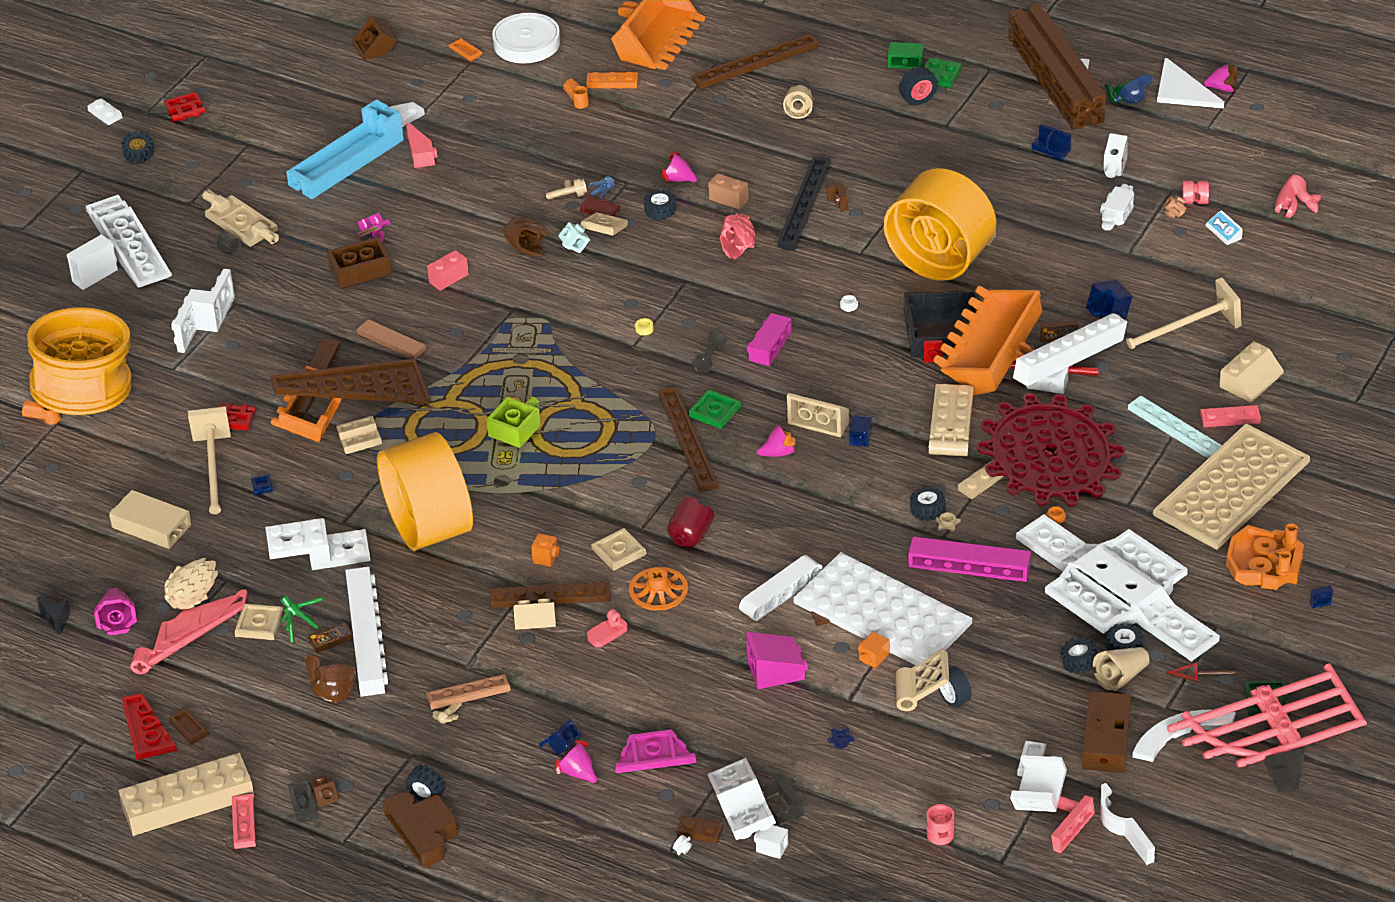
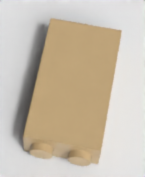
[109,490,191,549]

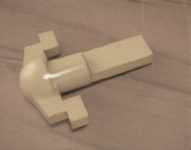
[433,702,462,724]

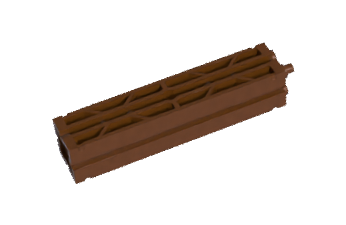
[1008,4,1106,130]

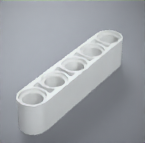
[739,555,822,621]

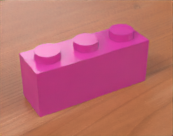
[747,313,792,366]

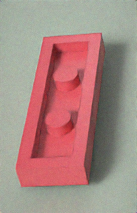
[1200,405,1261,428]
[232,794,256,849]

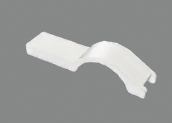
[1100,783,1155,865]

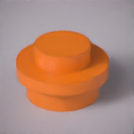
[1046,506,1066,524]

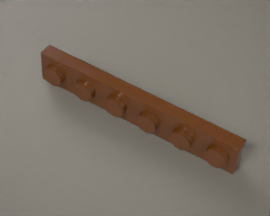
[490,582,611,608]

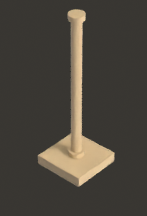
[1127,278,1242,349]
[188,406,231,514]

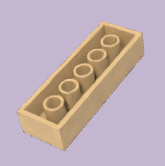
[118,753,255,836]

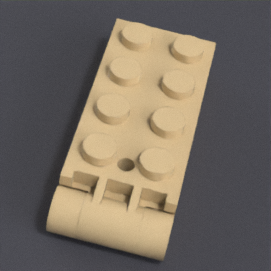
[929,384,974,456]

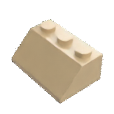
[1220,341,1284,403]
[787,393,849,437]

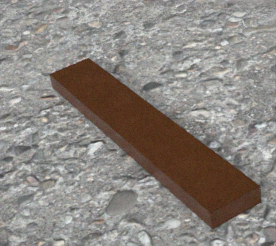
[289,338,341,418]

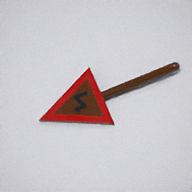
[1167,662,1237,683]

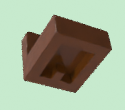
[826,184,848,211]

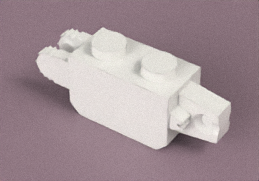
[1100,184,1134,230]

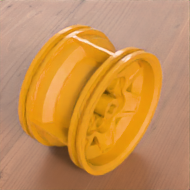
[27,307,132,415]

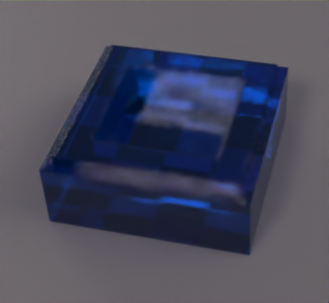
[251,474,273,495]
[1310,585,1333,608]

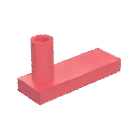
[1051,795,1095,853]

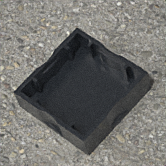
[903,290,980,357]

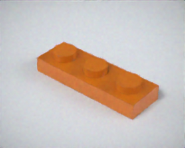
[586,72,638,88]

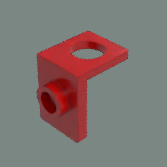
[923,340,943,363]

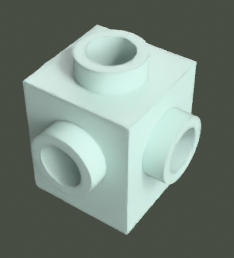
[559,222,590,253]

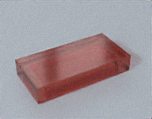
[580,196,620,216]

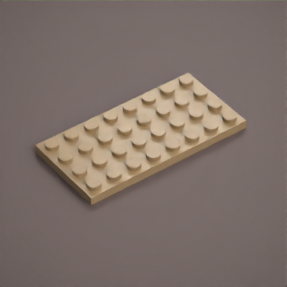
[1153,424,1310,550]

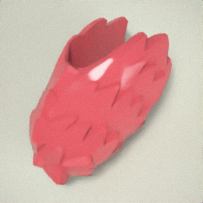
[720,213,756,260]

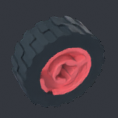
[898,67,938,106]

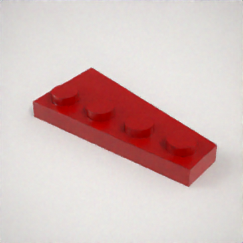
[122,693,177,760]

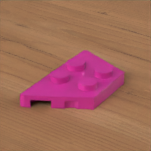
[615,730,696,773]

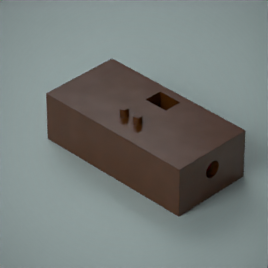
[1082,691,1131,773]

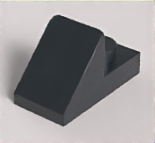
[36,595,70,634]

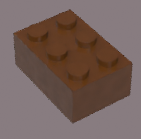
[327,237,391,288]

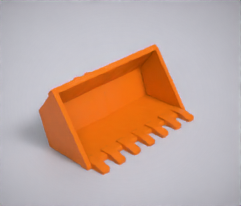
[611,0,706,70]
[933,286,1043,395]

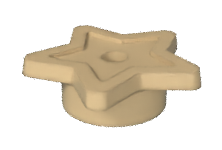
[936,512,961,531]

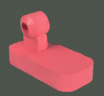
[587,609,627,648]

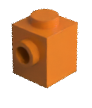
[531,533,560,567]
[858,632,890,668]

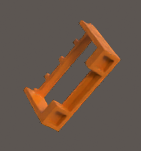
[271,366,343,442]

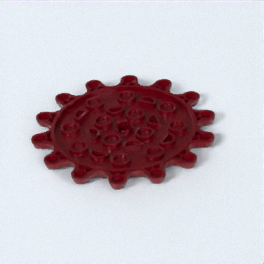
[977,393,1125,507]

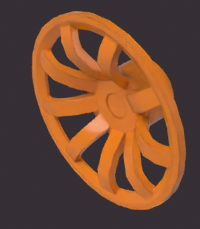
[629,567,688,611]

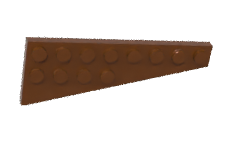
[270,359,431,404]

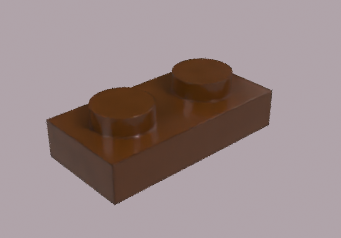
[676,815,723,844]

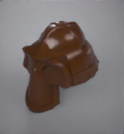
[304,655,357,704]

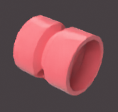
[1182,181,1209,204]
[927,804,954,845]

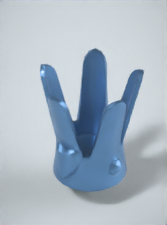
[589,176,615,200]

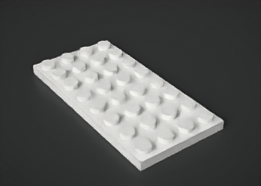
[794,552,972,670]

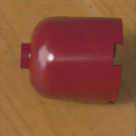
[667,497,715,547]

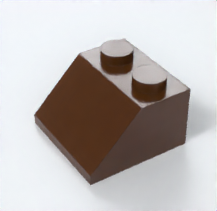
[352,15,397,60]

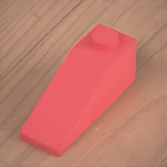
[406,123,437,168]

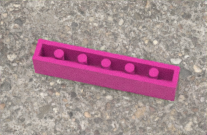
[909,537,1031,582]

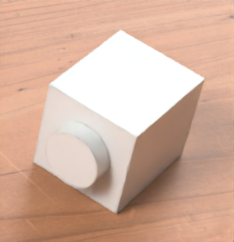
[754,825,788,859]

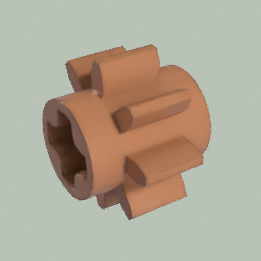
[1164,196,1186,218]

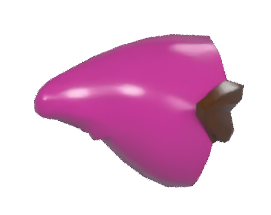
[1203,64,1239,92]

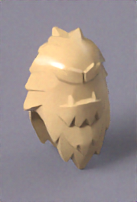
[164,558,218,610]

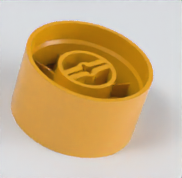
[884,168,996,281]
[377,432,473,551]

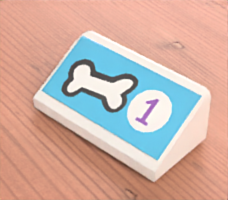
[1206,210,1242,245]

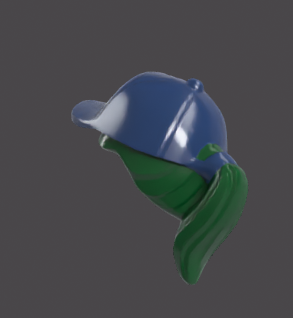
[1104,74,1154,104]

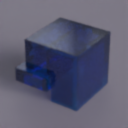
[1086,280,1133,320]

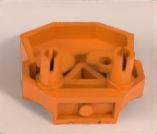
[1226,523,1304,590]

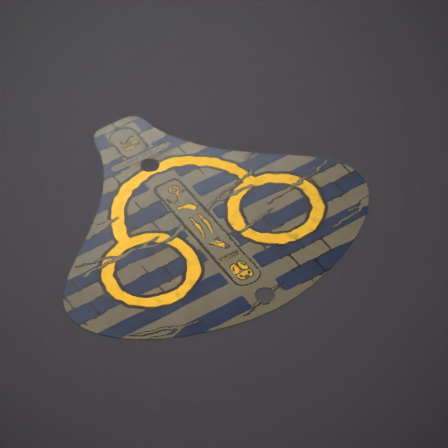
[369,318,655,494]

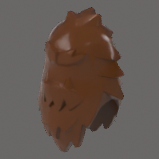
[503,217,551,257]

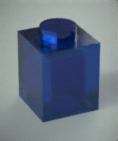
[849,416,872,447]

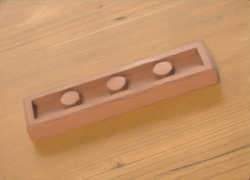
[357,319,426,359]
[426,674,511,710]

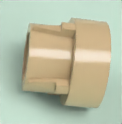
[783,85,813,119]

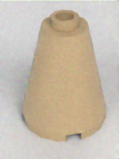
[1093,647,1149,691]

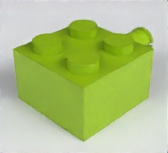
[486,397,541,448]

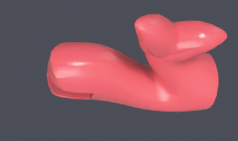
[1275,175,1321,218]

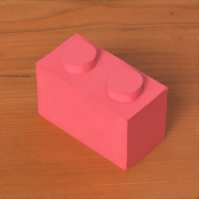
[427,250,468,291]

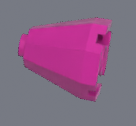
[94,588,137,635]

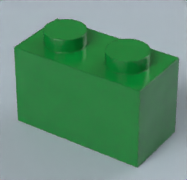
[888,42,924,69]

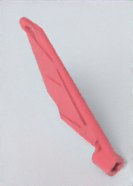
[131,589,248,674]

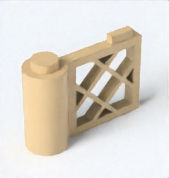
[895,649,949,711]

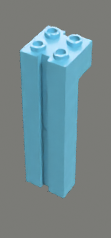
[286,99,403,199]

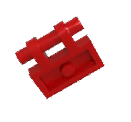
[164,92,206,122]
[218,403,256,430]

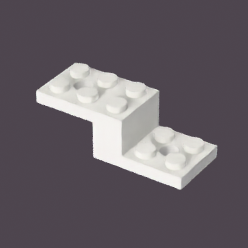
[172,269,235,353]
[265,518,370,570]
[707,758,776,840]

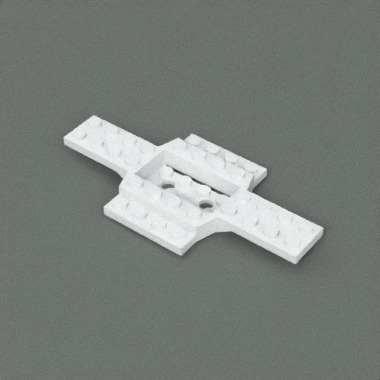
[1016,515,1220,661]

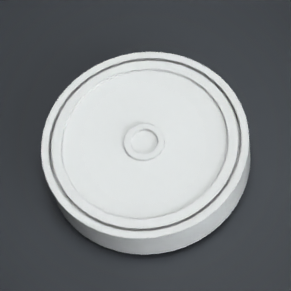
[492,13,560,63]

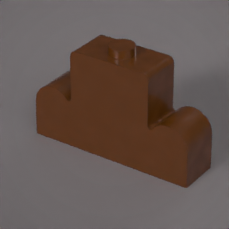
[383,793,458,869]

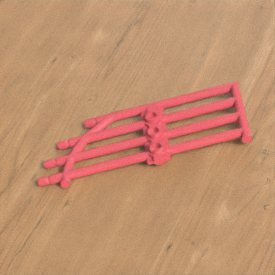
[1167,664,1367,767]

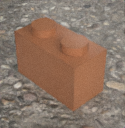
[708,173,749,210]

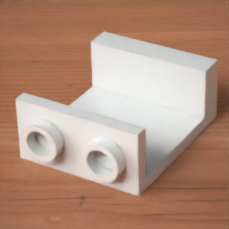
[1010,755,1067,812]

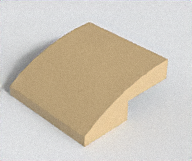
[336,416,382,454]

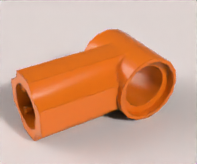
[563,78,589,109]
[22,401,61,424]

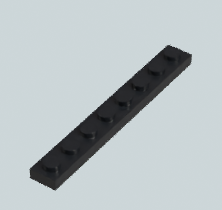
[777,156,831,250]

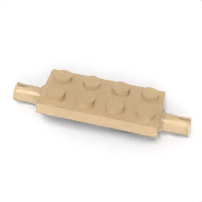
[203,189,279,247]

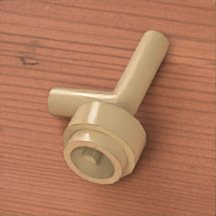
[546,178,588,200]

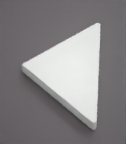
[1157,58,1224,108]

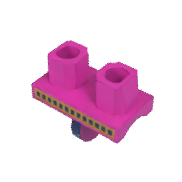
[356,212,391,242]

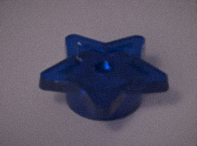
[828,728,855,748]

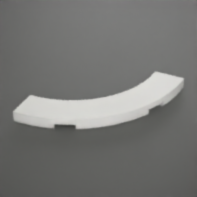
[1133,710,1236,762]

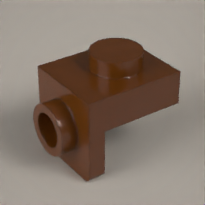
[309,775,339,807]

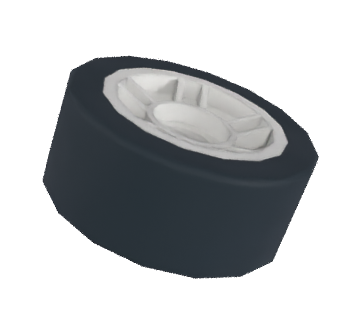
[936,666,972,707]

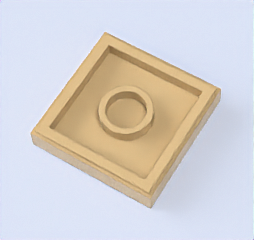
[581,212,628,235]
[591,528,646,571]
[235,604,284,640]

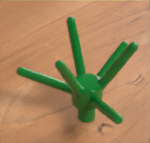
[280,595,323,643]

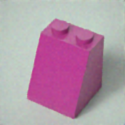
[746,632,808,689]

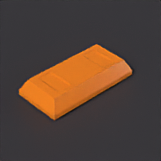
[448,38,483,62]

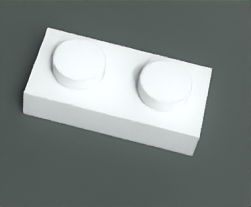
[88,98,122,125]

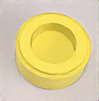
[635,318,654,335]

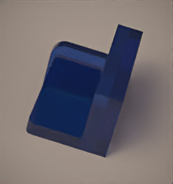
[1032,124,1072,160]
[539,720,583,754]

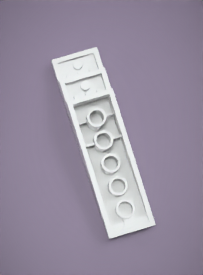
[86,195,172,288]

